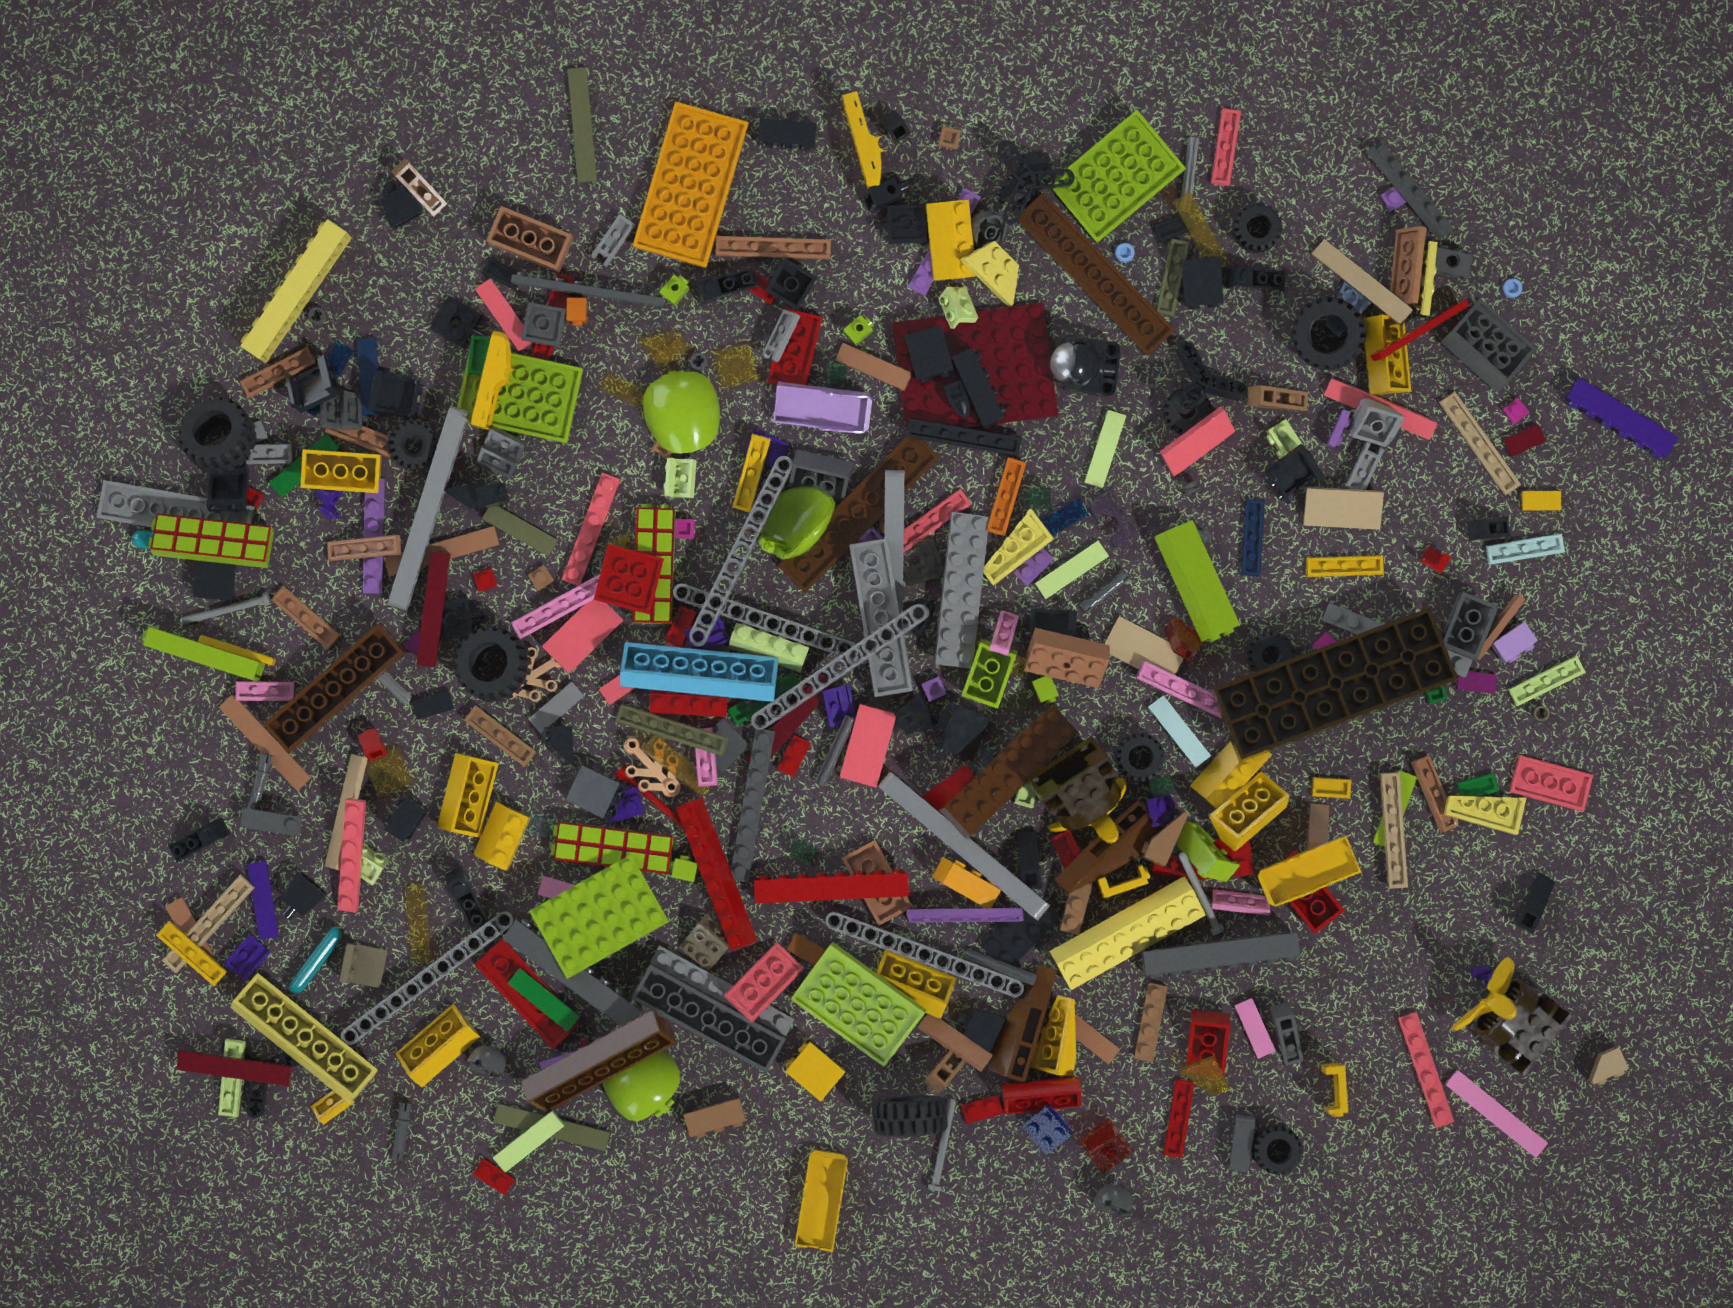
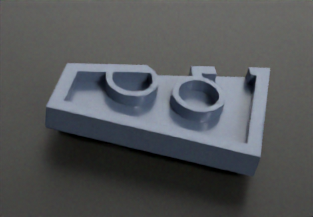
[1324,282,1372,338]

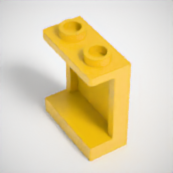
[1096,864,1150,898]
[785,1041,846,1102]
[1321,1063,1348,1117]

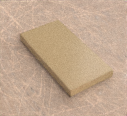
[1303,487,1384,530]
[1105,616,1187,675]

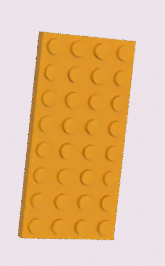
[633,101,749,268]

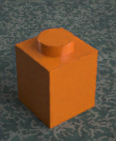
[566,298,588,327]

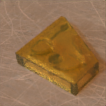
[639,333,691,370]
[1180,1055,1230,1096]

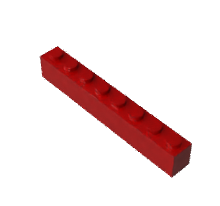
[676,797,758,951]
[754,869,910,904]

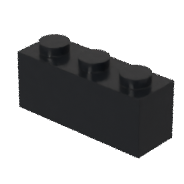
[758,118,817,152]

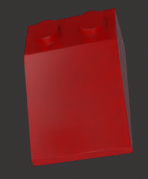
[921,764,975,820]
[1193,839,1254,880]
[1186,1010,1230,1075]

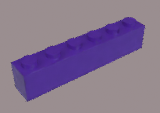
[1565,378,1679,459]

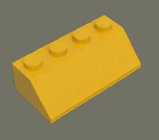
[926,199,976,281]
[1363,315,1411,395]
[300,449,382,493]
[1190,741,1271,810]
[437,753,499,838]
[1209,771,1290,851]
[876,949,957,1019]
[395,1003,480,1087]

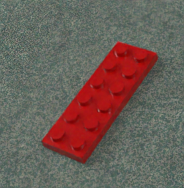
[474,939,582,1049]

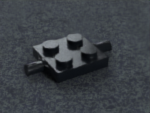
[874,204,928,245]
[419,597,485,641]

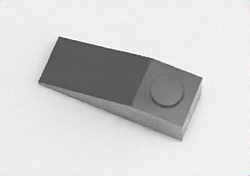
[240,808,303,836]
[1270,1002,1304,1066]

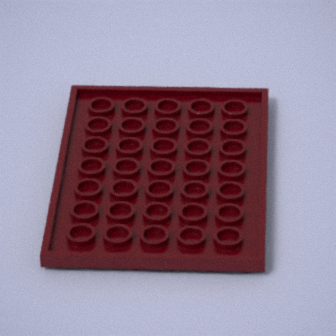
[892,303,1059,429]

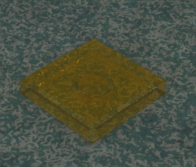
[713,344,759,389]
[366,747,414,798]

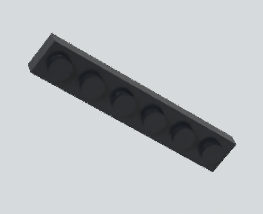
[905,417,1022,456]

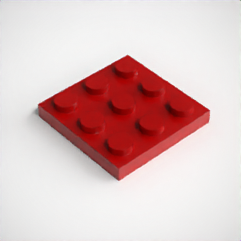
[593,544,664,615]

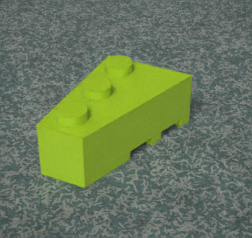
[1176,821,1240,882]

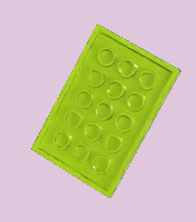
[1049,110,1186,243]
[457,350,584,444]
[529,855,669,979]
[791,942,927,1067]

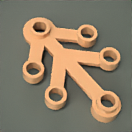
[509,647,561,702]
[623,738,680,797]

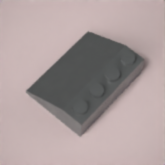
[1441,298,1537,393]

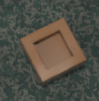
[938,126,961,150]
[528,565,554,591]

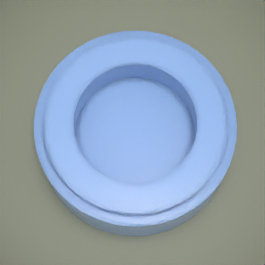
[1115,243,1135,263]
[1502,278,1522,298]

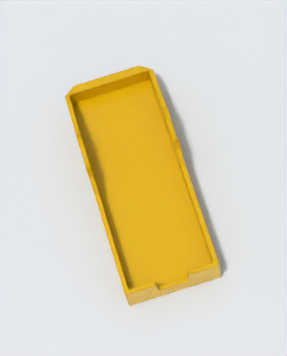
[842,91,887,189]
[471,331,516,430]
[1258,835,1361,907]
[795,1149,848,1252]

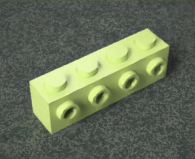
[728,623,809,673]

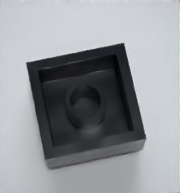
[763,257,818,310]
[384,797,429,843]

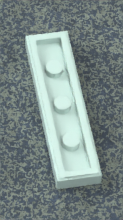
[1485,533,1565,565]
[1148,695,1211,768]

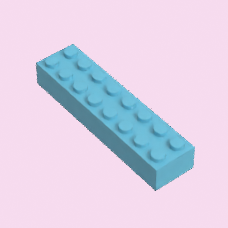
[620,642,778,702]

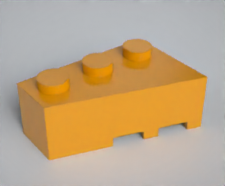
[932,857,1001,908]

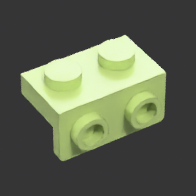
[939,287,978,329]
[664,458,697,498]

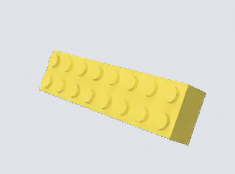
[241,219,352,363]
[1049,876,1205,990]
[230,973,378,1104]

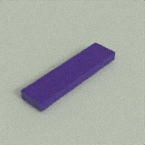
[247,861,279,940]

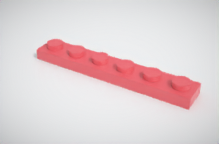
[562,473,620,586]
[337,798,366,913]
[1398,1012,1454,1128]

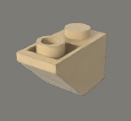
[1589,1046,1629,1086]

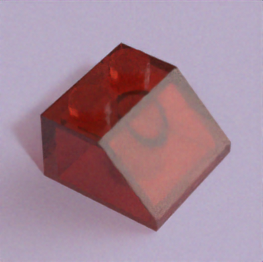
[1078,1118,1134,1174]

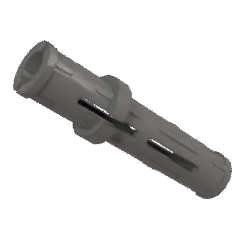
[1079,569,1131,614]
[247,753,273,810]
[391,1101,412,1161]

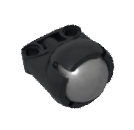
[1050,335,1120,397]

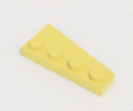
[983,508,1054,585]
[1444,796,1526,835]

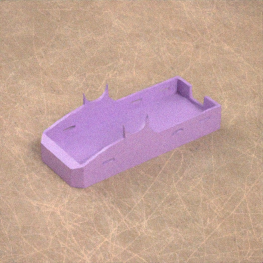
[773,382,873,433]

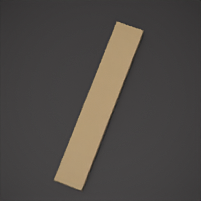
[1312,239,1413,325]
[1438,391,1521,496]
[325,754,368,870]
[1380,772,1408,889]
[162,874,255,973]

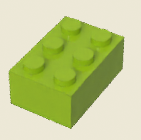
[962,639,1018,709]

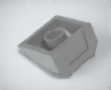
[1349,398,1404,447]

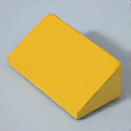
[310,1090,354,1125]

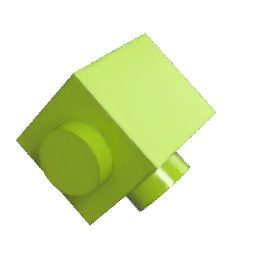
[659,275,689,306]
[843,315,873,346]
[669,855,698,882]

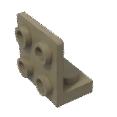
[679,913,729,971]
[339,943,388,988]

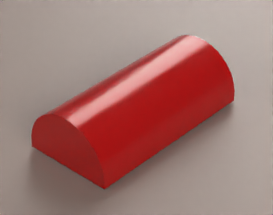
[1279,850,1345,934]
[1002,1077,1081,1114]

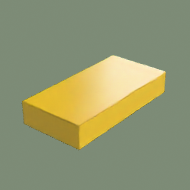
[1522,491,1561,511]
[1311,777,1351,799]

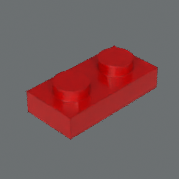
[777,735,811,777]
[961,1095,1004,1124]
[473,1158,515,1196]

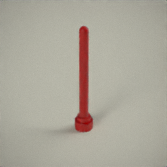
[614,764,684,830]

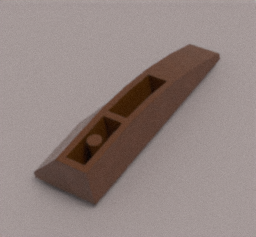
[1055,800,1162,894]
[987,964,1057,1083]

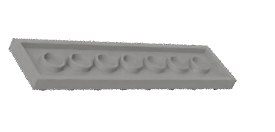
[96,480,255,527]
[934,512,990,669]
[849,538,914,697]

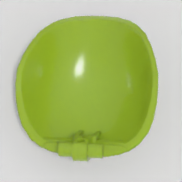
[643,370,720,454]
[757,486,835,559]
[602,1050,680,1121]

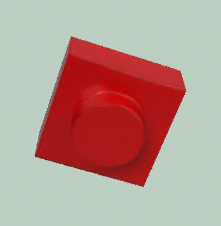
[474,568,498,592]

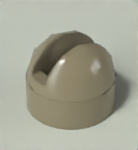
[1534,706,1550,721]

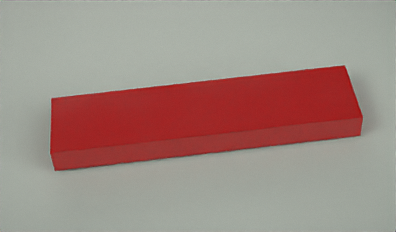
[1163,1078,1195,1158]

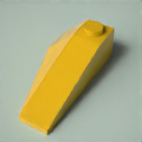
[1030,995,1076,1076]

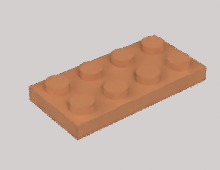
[1390,226,1426,305]
[842,840,912,925]

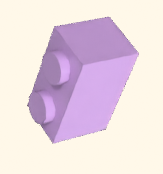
[1491,622,1538,664]

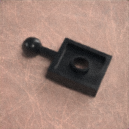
[430,296,492,348]

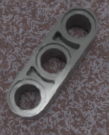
[1228,1114,1255,1172]

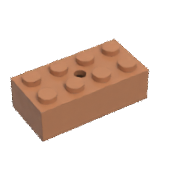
[486,206,574,273]
[1024,628,1110,688]

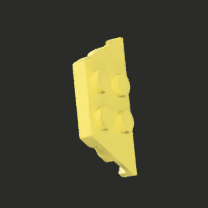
[960,241,1019,306]
[1413,241,1437,316]

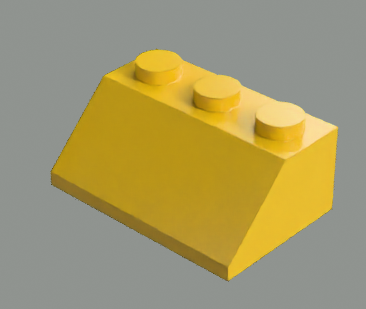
[473,801,531,871]

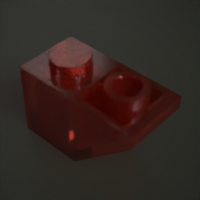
[1164,617,1202,662]

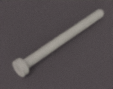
[180,592,271,625]
[1179,852,1224,935]
[928,1098,956,1192]

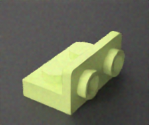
[1266,419,1303,459]
[361,843,389,885]

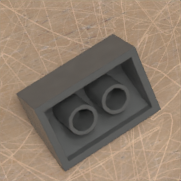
[788,450,853,504]
[1442,592,1499,660]

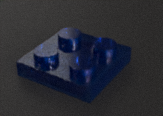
[1020,1103,1074,1156]

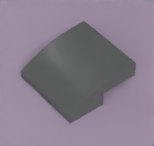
[320,391,362,430]
[476,426,527,479]

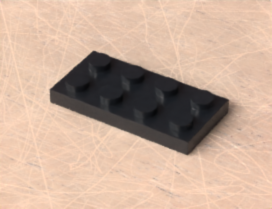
[980,890,1061,966]

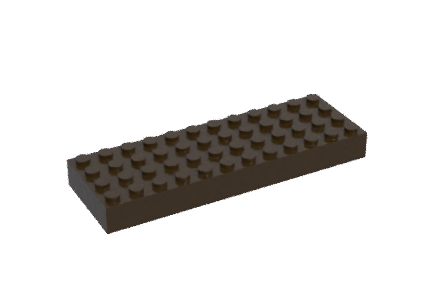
[1211,608,1459,763]

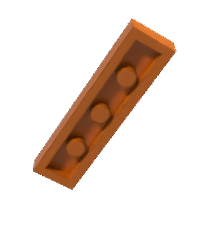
[986,457,1026,537]

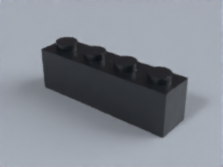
[951,348,1006,429]

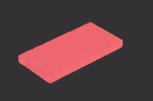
[1160,406,1235,477]
[542,600,623,674]
[840,703,896,787]
[1509,755,1594,812]
[724,942,804,1023]

